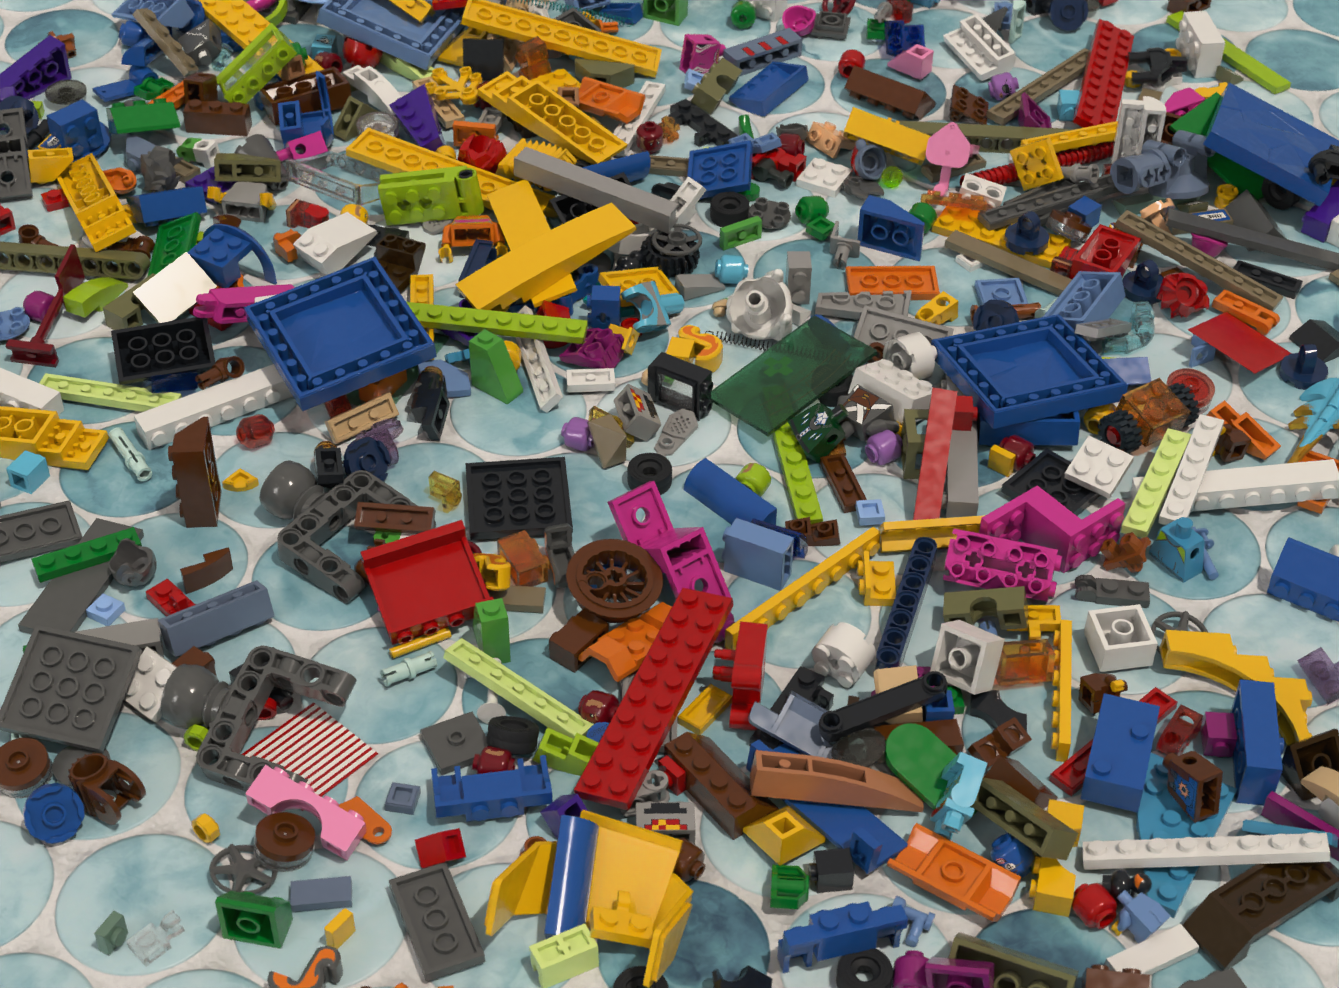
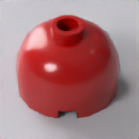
[342,37,383,68]

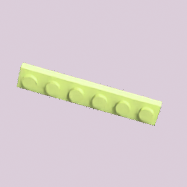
[39,373,182,412]
[1121,428,1192,538]
[443,638,594,738]

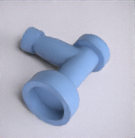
[892,896,935,947]

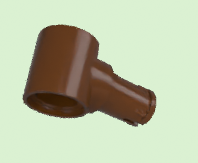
[18,224,59,246]
[195,356,245,390]

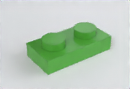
[719,216,762,251]

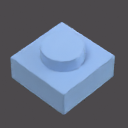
[684,69,704,91]
[855,499,885,526]
[86,593,126,626]

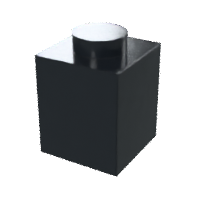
[808,848,854,893]

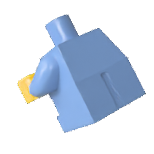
[1111,890,1171,944]

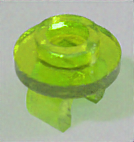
[881,166,903,188]

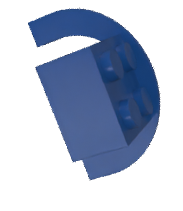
[278,71,334,149]
[34,99,111,162]
[187,224,277,288]

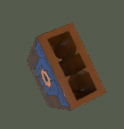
[1162,751,1223,823]

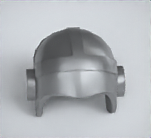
[108,538,157,586]

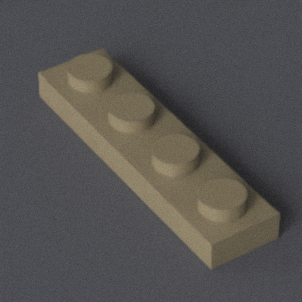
[132,8,199,77]

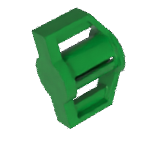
[866,18,892,40]
[134,77,174,100]
[770,864,809,909]

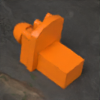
[273,229,301,263]

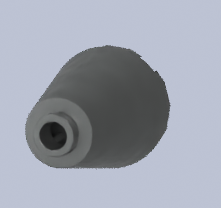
[234,134,290,191]

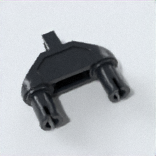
[1128,47,1187,86]
[1308,144,1339,185]

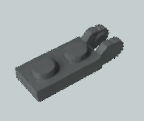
[1075,574,1150,608]

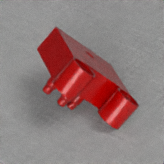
[713,621,768,731]

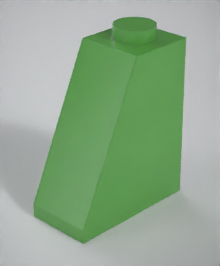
[469,329,523,405]
[473,598,511,664]

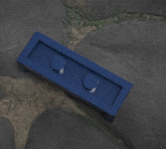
[459,239,497,298]

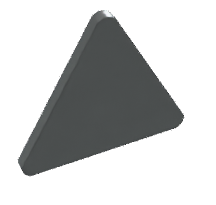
[982,7,1008,32]

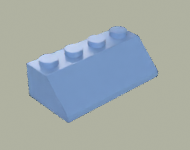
[111,0,195,28]
[1043,271,1125,344]

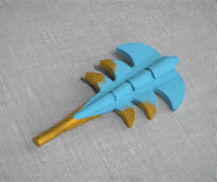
[1286,377,1339,464]

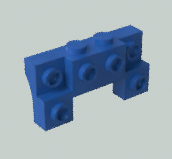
[431,755,553,822]
[777,901,908,973]

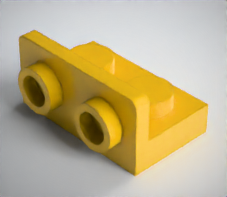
[857,551,896,606]

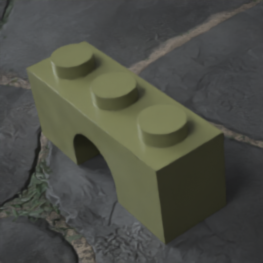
[691,57,743,115]
[103,273,156,330]
[943,586,1028,630]

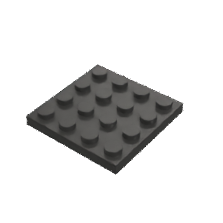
[0,624,142,753]

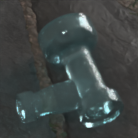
[212,43,233,71]

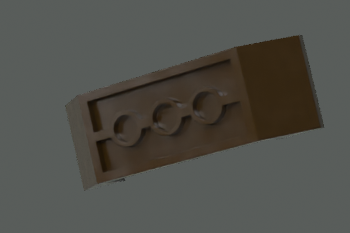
[376,233,426,294]
[1182,862,1339,971]

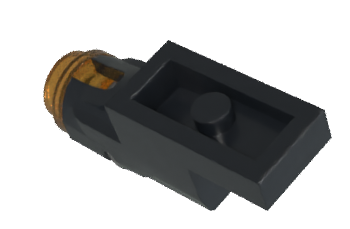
[407,366,450,441]
[314,441,344,488]

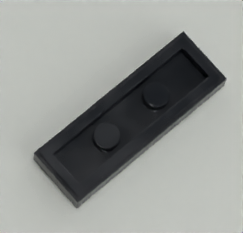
[1233,260,1303,299]

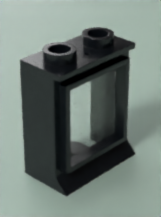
[648,352,713,421]

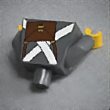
[837,384,902,441]

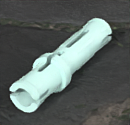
[109,427,152,481]

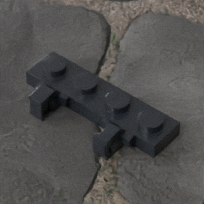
[668,99,738,147]
[749,666,834,750]

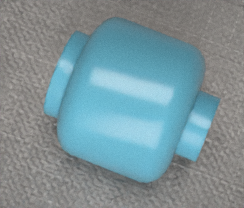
[715,254,748,285]

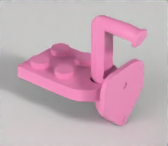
[926,122,980,197]

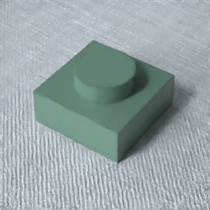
[94,911,128,956]

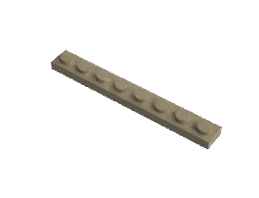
[986,48,1090,126]
[1115,210,1283,311]

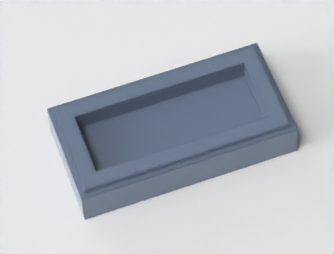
[290,876,352,912]

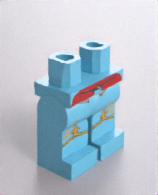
[930,752,987,840]

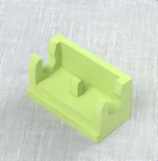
[529,923,599,988]

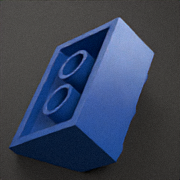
[126,186,207,227]
[1267,537,1339,622]

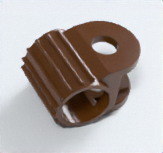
[68,753,146,825]

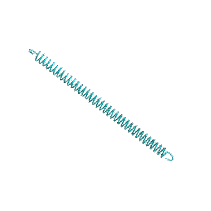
[510,0,633,27]

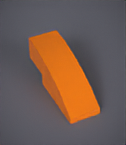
[1206,400,1281,460]

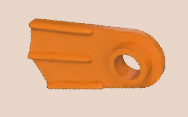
[338,796,392,844]

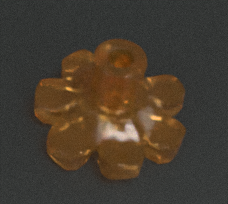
[658,116,680,143]

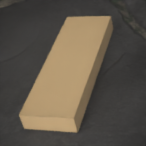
[325,392,399,444]

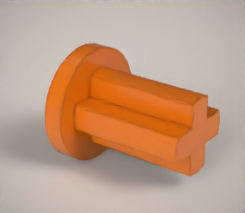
[594,19,619,33]

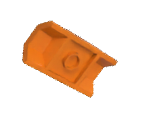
[577,77,645,124]
[578,602,672,682]
[887,823,1021,922]

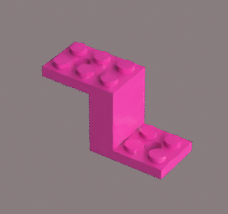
[608,481,731,599]
[979,486,1126,573]

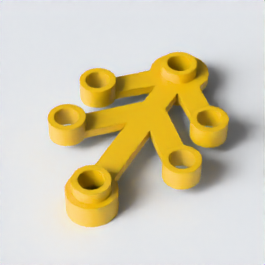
[425,66,483,105]

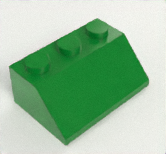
[106,98,181,134]

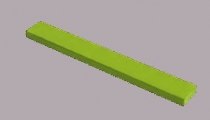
[1166,11,1291,94]

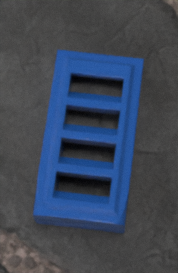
[599,3,643,24]

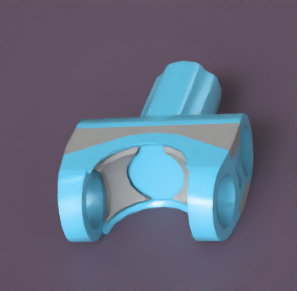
[621,281,685,333]

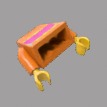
[438,215,508,263]

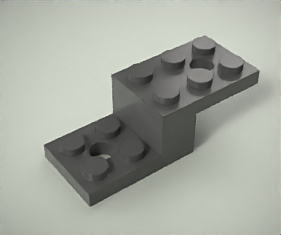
[0,107,33,201]

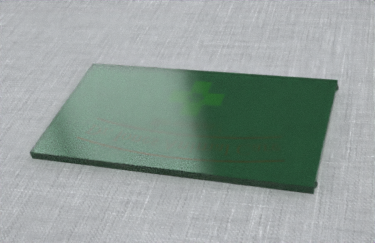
[711,315,877,436]

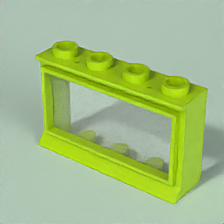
[217,22,297,104]

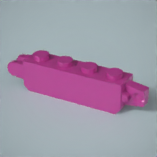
[193,284,295,324]

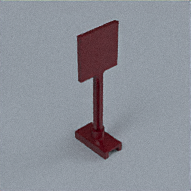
[5,244,85,368]

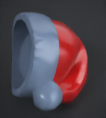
[851,139,887,180]

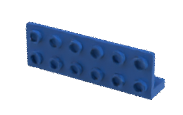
[746,740,908,874]

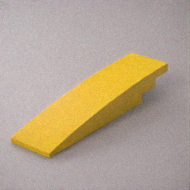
[477,71,628,165]
[57,153,137,252]
[487,179,578,308]
[455,203,637,310]
[0,406,109,470]

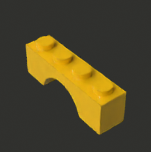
[1029,799,1084,917]

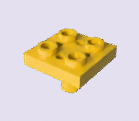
[1010,137,1064,191]

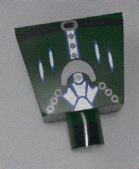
[788,403,849,463]

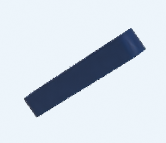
[875,537,937,670]

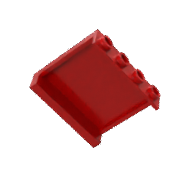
[360,520,494,645]

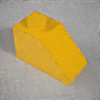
[28,147,74,184]

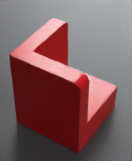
[415,828,466,868]

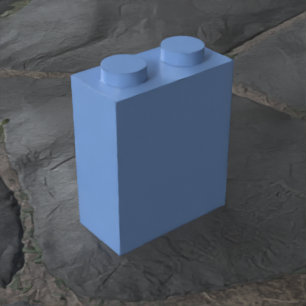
[722,518,794,591]

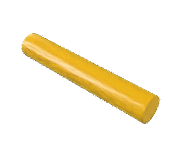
[389,627,451,659]

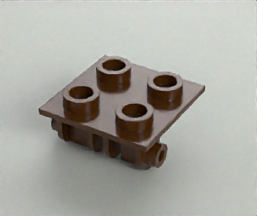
[949,84,989,125]

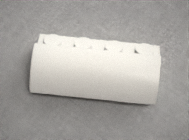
[943,13,1016,81]
[1109,96,1166,173]

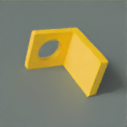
[609,324,640,355]

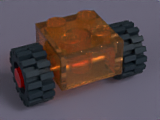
[1098,378,1199,454]

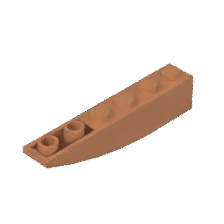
[750,750,924,812]

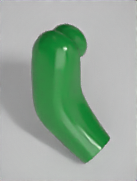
[739,114,754,139]

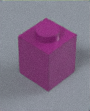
[1200,712,1237,757]

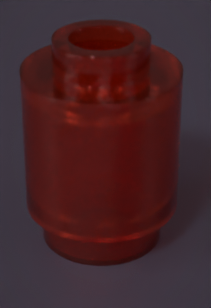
[324,394,352,419]

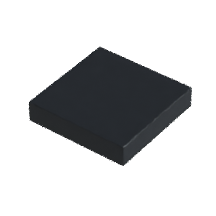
[463,38,504,81]

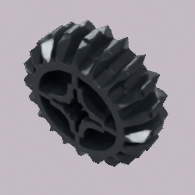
[640,231,700,279]

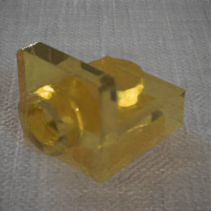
[428,471,462,513]

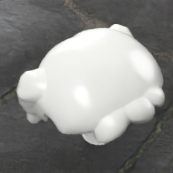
[726,269,793,342]

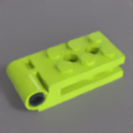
[378,165,484,226]

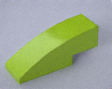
[63,277,128,318]
[533,727,599,776]

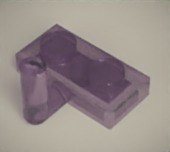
[1297,647,1339,705]

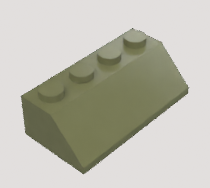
[949,932,1079,988]

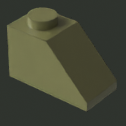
[333,96,378,142]

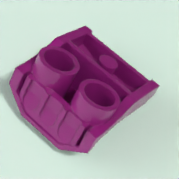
[559,328,624,369]

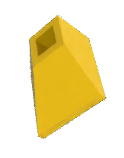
[438,28,489,67]
[743,805,826,866]

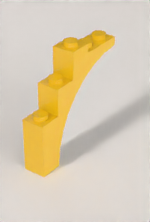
[1159,630,1312,745]

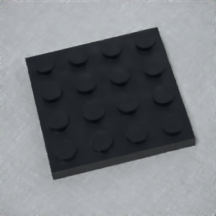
[465,457,573,540]

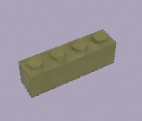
[972,777,1078,860]

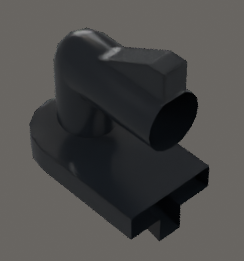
[651,182,681,200]

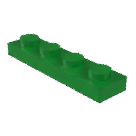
[31,527,142,583]

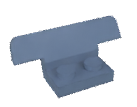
[748,690,853,763]

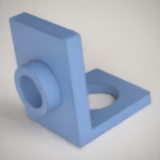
[1189,334,1216,368]

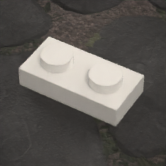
[567,368,615,393]

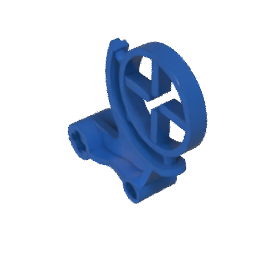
[506,264,599,316]

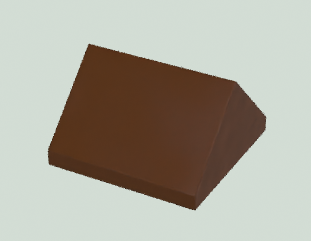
[984,755,1058,809]

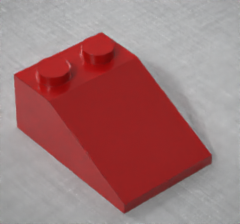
[1070,224,1141,279]

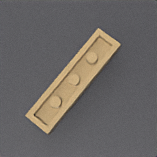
[412,76,465,129]

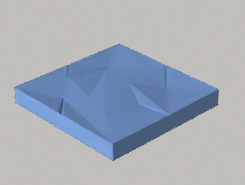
[317,0,465,70]

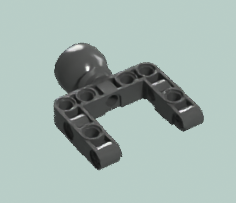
[259,460,436,604]
[161,646,357,792]

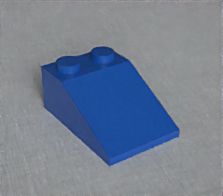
[857,195,925,262]

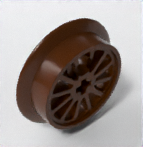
[566,539,663,623]

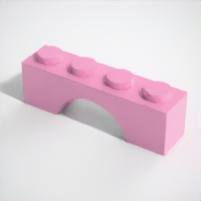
[245,765,367,861]

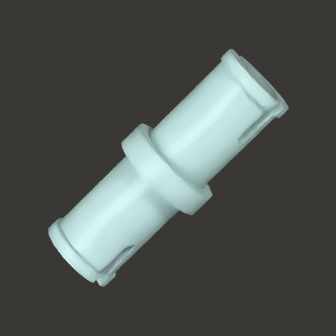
[380,651,437,686]

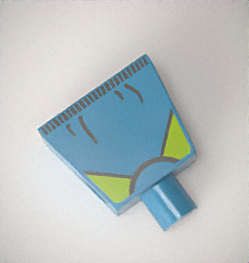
[1149,517,1205,583]

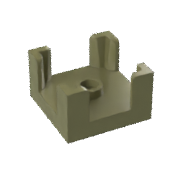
[901,409,929,479]

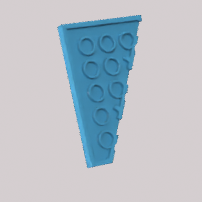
[1136,753,1237,918]

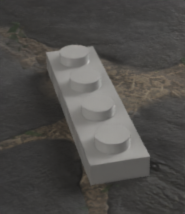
[1075,318,1132,341]

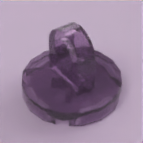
[355,418,404,466]

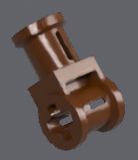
[107,236,155,259]

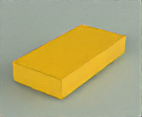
[677,683,733,735]

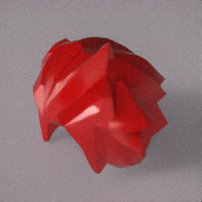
[457,134,507,174]
[1156,273,1210,318]

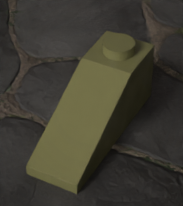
[214,153,281,182]

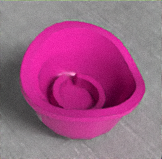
[782,5,816,36]
[1190,233,1228,257]

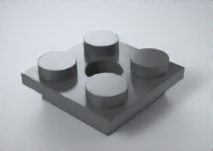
[811,11,851,40]

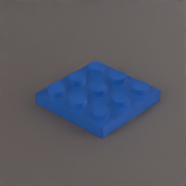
[687,140,753,199]

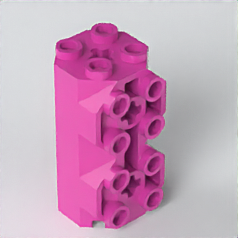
[943,528,1062,602]

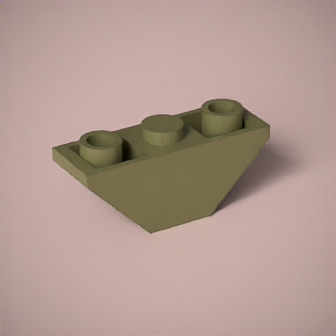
[575,58,635,88]

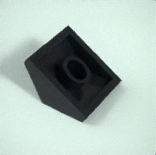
[1289,319,1339,363]

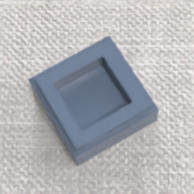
[385,782,421,815]

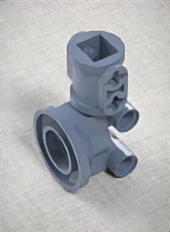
[1110,130,1216,199]

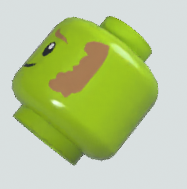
[735,463,771,497]

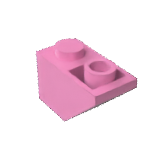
[887,44,934,80]

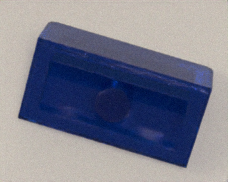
[143,372,198,394]

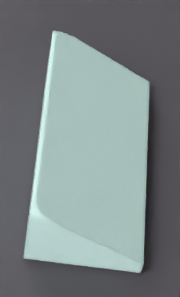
[1008,0,1026,44]

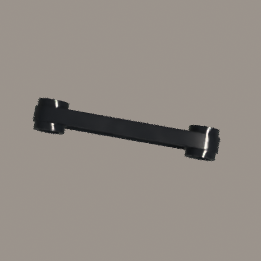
[819,671,947,742]

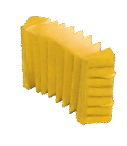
[496,138,577,191]

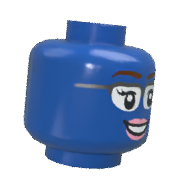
[990,833,1035,878]

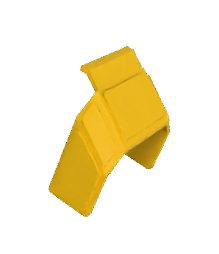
[484,810,693,988]

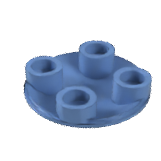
[0,307,30,340]

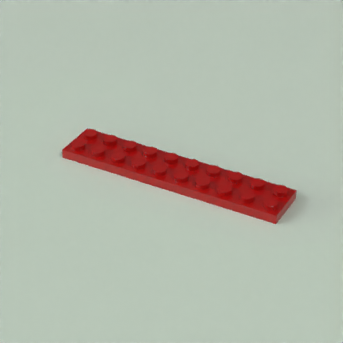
[1073,19,1134,128]
[574,588,734,811]

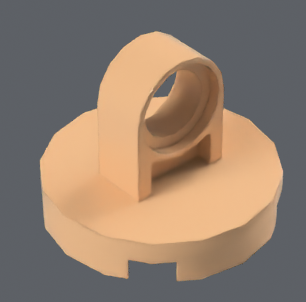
[1140,198,1175,234]

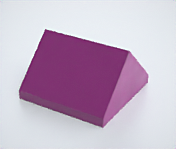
[1018,92,1052,128]
[925,957,994,988]

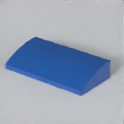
[729,61,809,117]

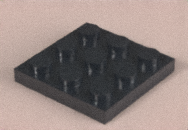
[1001,448,1101,516]

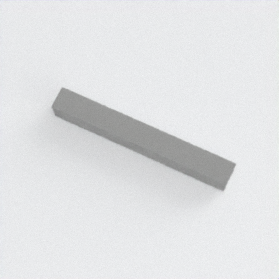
[514,147,679,234]

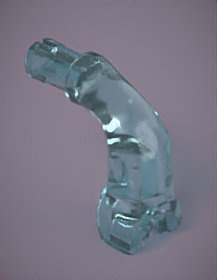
[1102,301,1155,354]

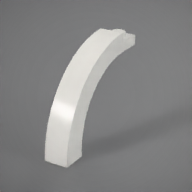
[608,177,706,255]

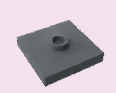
[420,711,488,775]

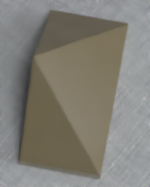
[587,414,627,469]

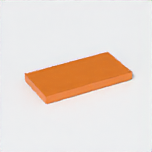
[845,266,940,300]

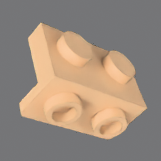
[805,121,856,158]

